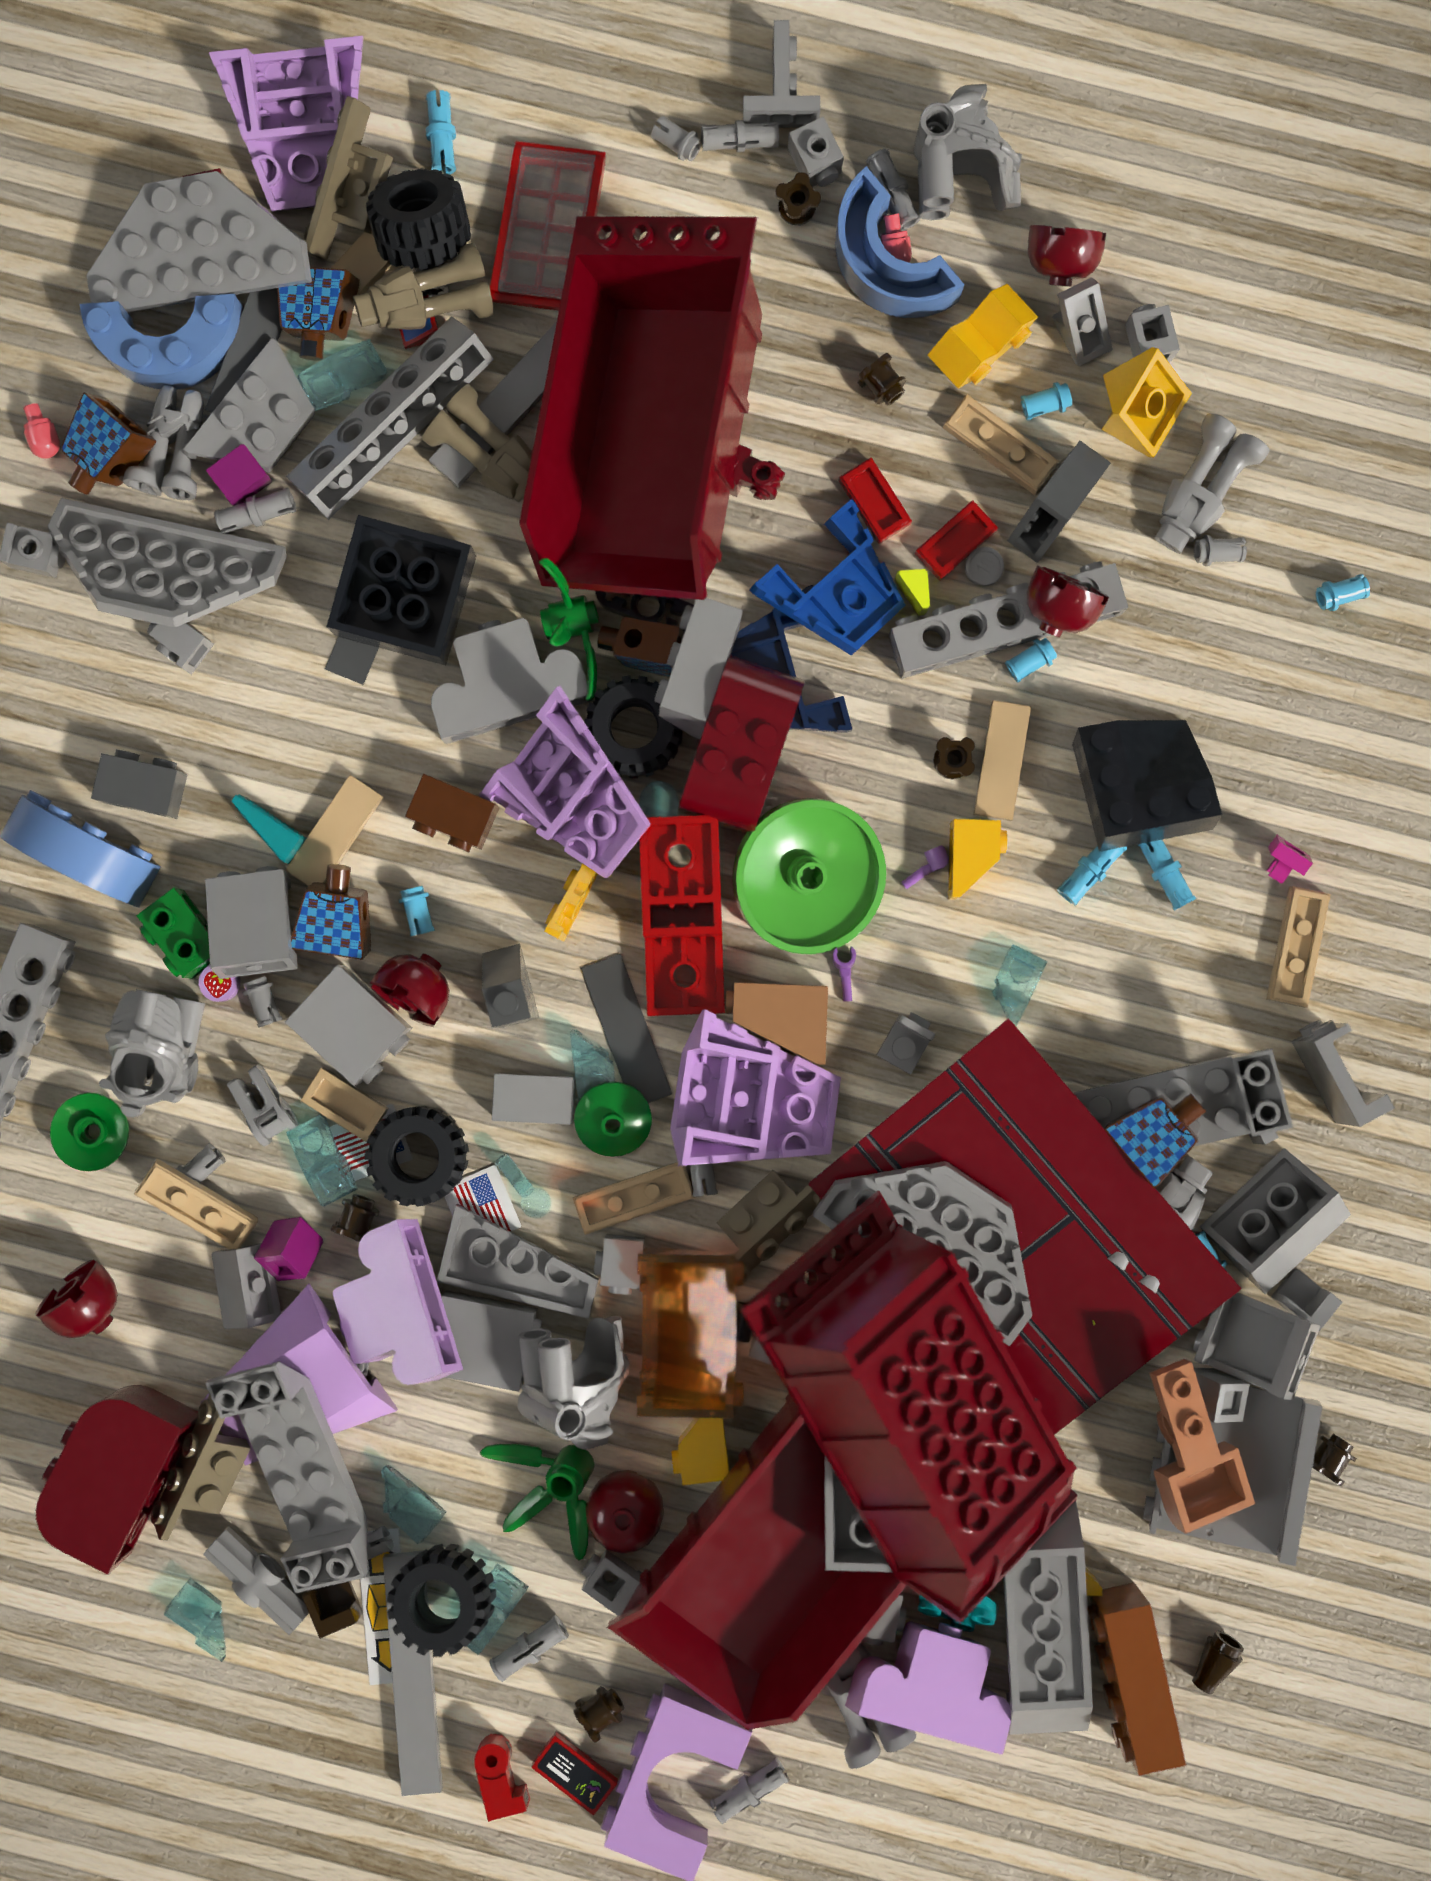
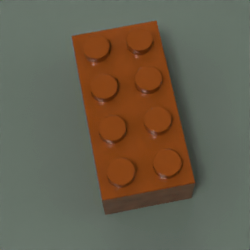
[1087,1582,1187,1776]

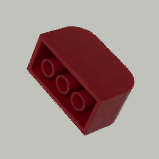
[679,655,805,832]
[36,1385,198,1575]

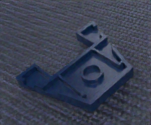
[731,585,852,733]

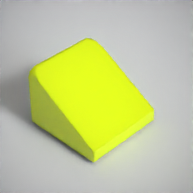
[894,569,930,616]

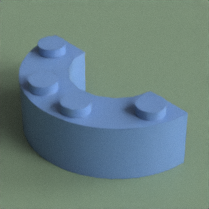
[835,166,965,318]
[80,294,244,389]
[0,790,161,907]

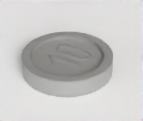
[965,547,1004,587]

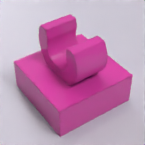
[1267,835,1313,884]

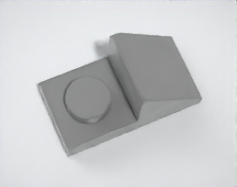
[1053,277,1113,366]

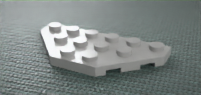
[87,171,312,312]
[48,498,287,628]
[813,1161,1032,1346]

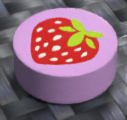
[199,965,241,1002]

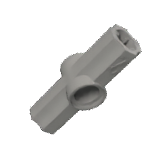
[203,1526,309,1635]

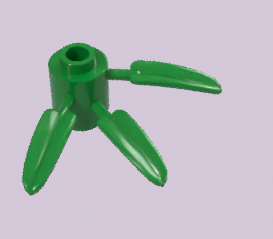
[539,558,599,701]
[480,1444,595,1561]

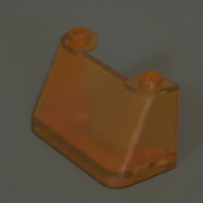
[637,1248,744,1418]

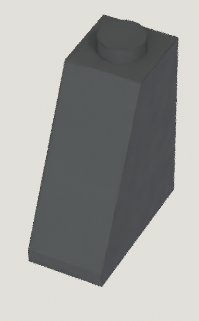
[1007,441,1111,563]
[482,944,539,1028]

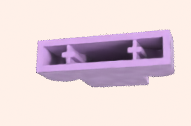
[333,1219,463,1385]
[845,1621,1011,1755]

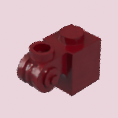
[730,444,785,500]

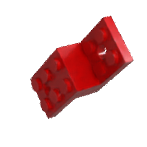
[640,815,725,1016]

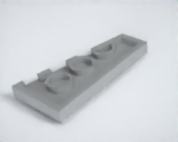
[437,1204,599,1318]

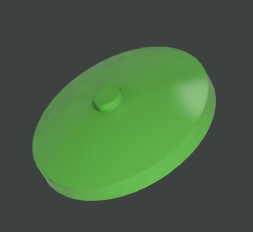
[732,798,886,954]

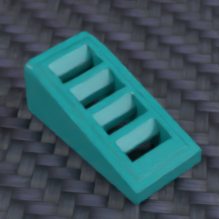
[232,795,307,864]

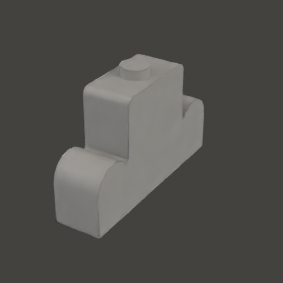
[431,618,593,744]

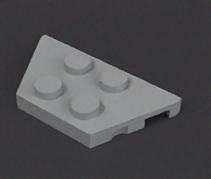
[183,338,315,473]

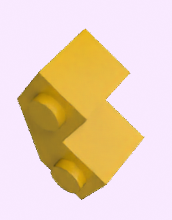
[927,284,1038,389]

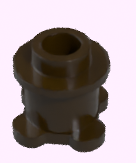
[775,172,821,225]
[858,353,907,406]
[933,737,975,780]
[331,1194,380,1242]
[1312,1433,1357,1487]
[573,1686,624,1743]

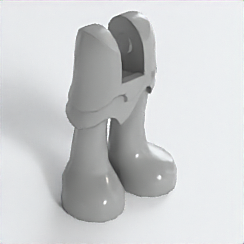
[123,385,204,500]

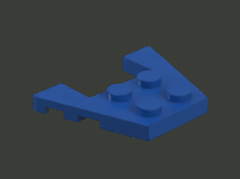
[749,499,906,655]

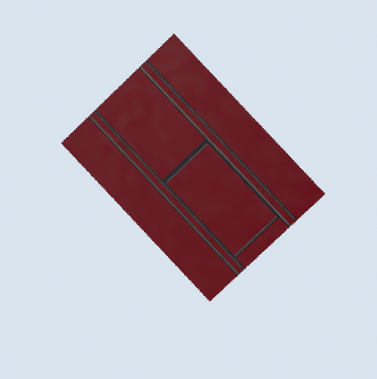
[808,1018,1242,1435]

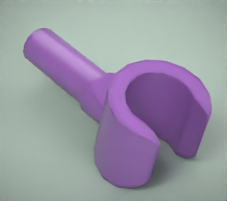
[902,845,949,889]
[832,946,856,1002]

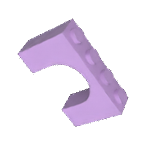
[601,1684,752,1881]

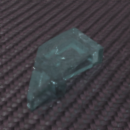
[992,944,1048,1026]
[570,1029,616,1101]
[381,1465,447,1544]
[164,1578,226,1662]

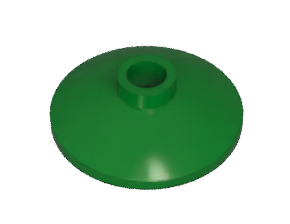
[574,1082,652,1157]
[50,1093,129,1171]

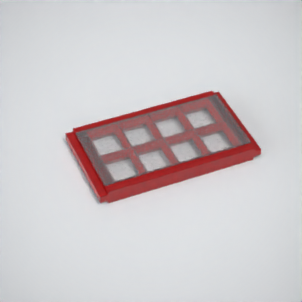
[490,141,606,311]

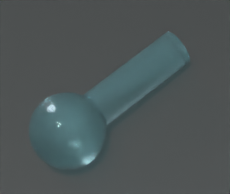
[495,1153,552,1219]

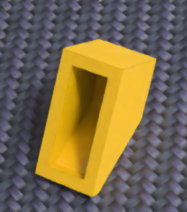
[948,819,1007,900]
[671,1394,730,1486]

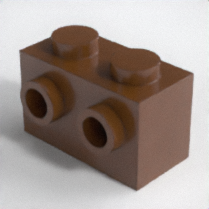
[405,773,499,853]

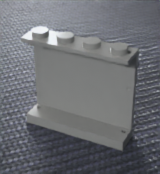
[1143,1386,1322,1566]

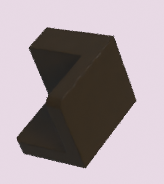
[302,1581,363,1639]

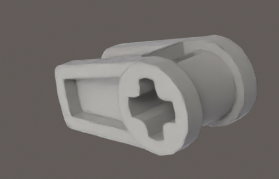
[227,1064,299,1147]

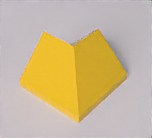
[1102,347,1192,458]

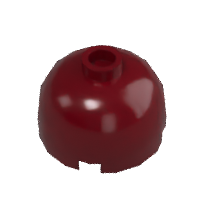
[1028,225,1107,287]
[1027,566,1110,638]
[369,953,450,1027]
[36,1260,118,1338]
[586,1470,664,1553]

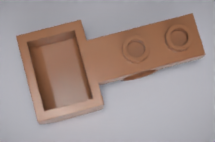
[1150,1358,1255,1534]

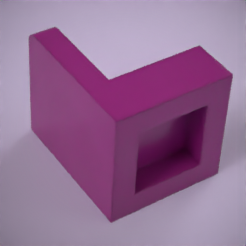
[206,444,272,506]
[254,1217,323,1281]

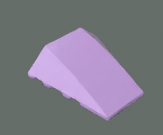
[209,36,364,212]
[479,686,651,879]
[670,1009,841,1166]
[201,1283,398,1466]

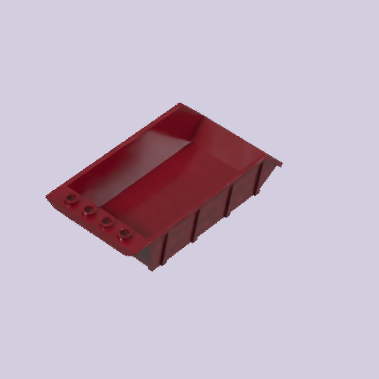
[519,216,763,600]
[740,1191,1078,1623]
[607,1394,906,1730]

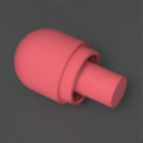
[881,213,912,262]
[23,403,60,459]

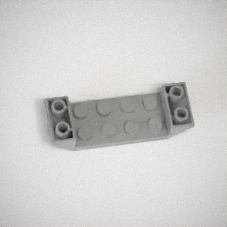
[1074,1049,1293,1146]
[205,1362,368,1593]
[1003,1500,1093,1735]

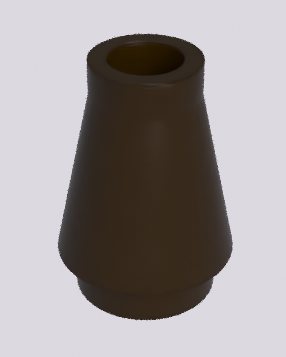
[1192,1631,1244,1694]

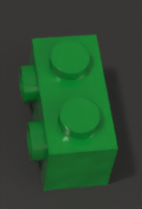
[136,887,210,979]

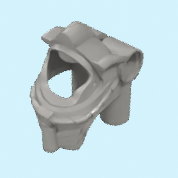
[914,84,1022,220]
[99,989,205,1117]
[518,1316,630,1449]

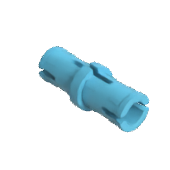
[426,90,456,174]
[1137,840,1196,911]
[1057,846,1127,906]

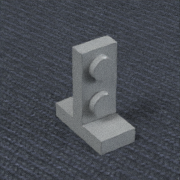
[743,20,820,128]

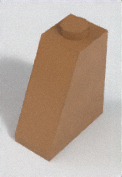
[725,983,828,1065]

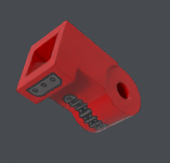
[474,1734,530,1822]

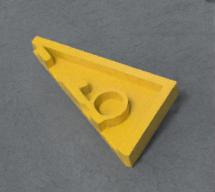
[544,864,598,942]

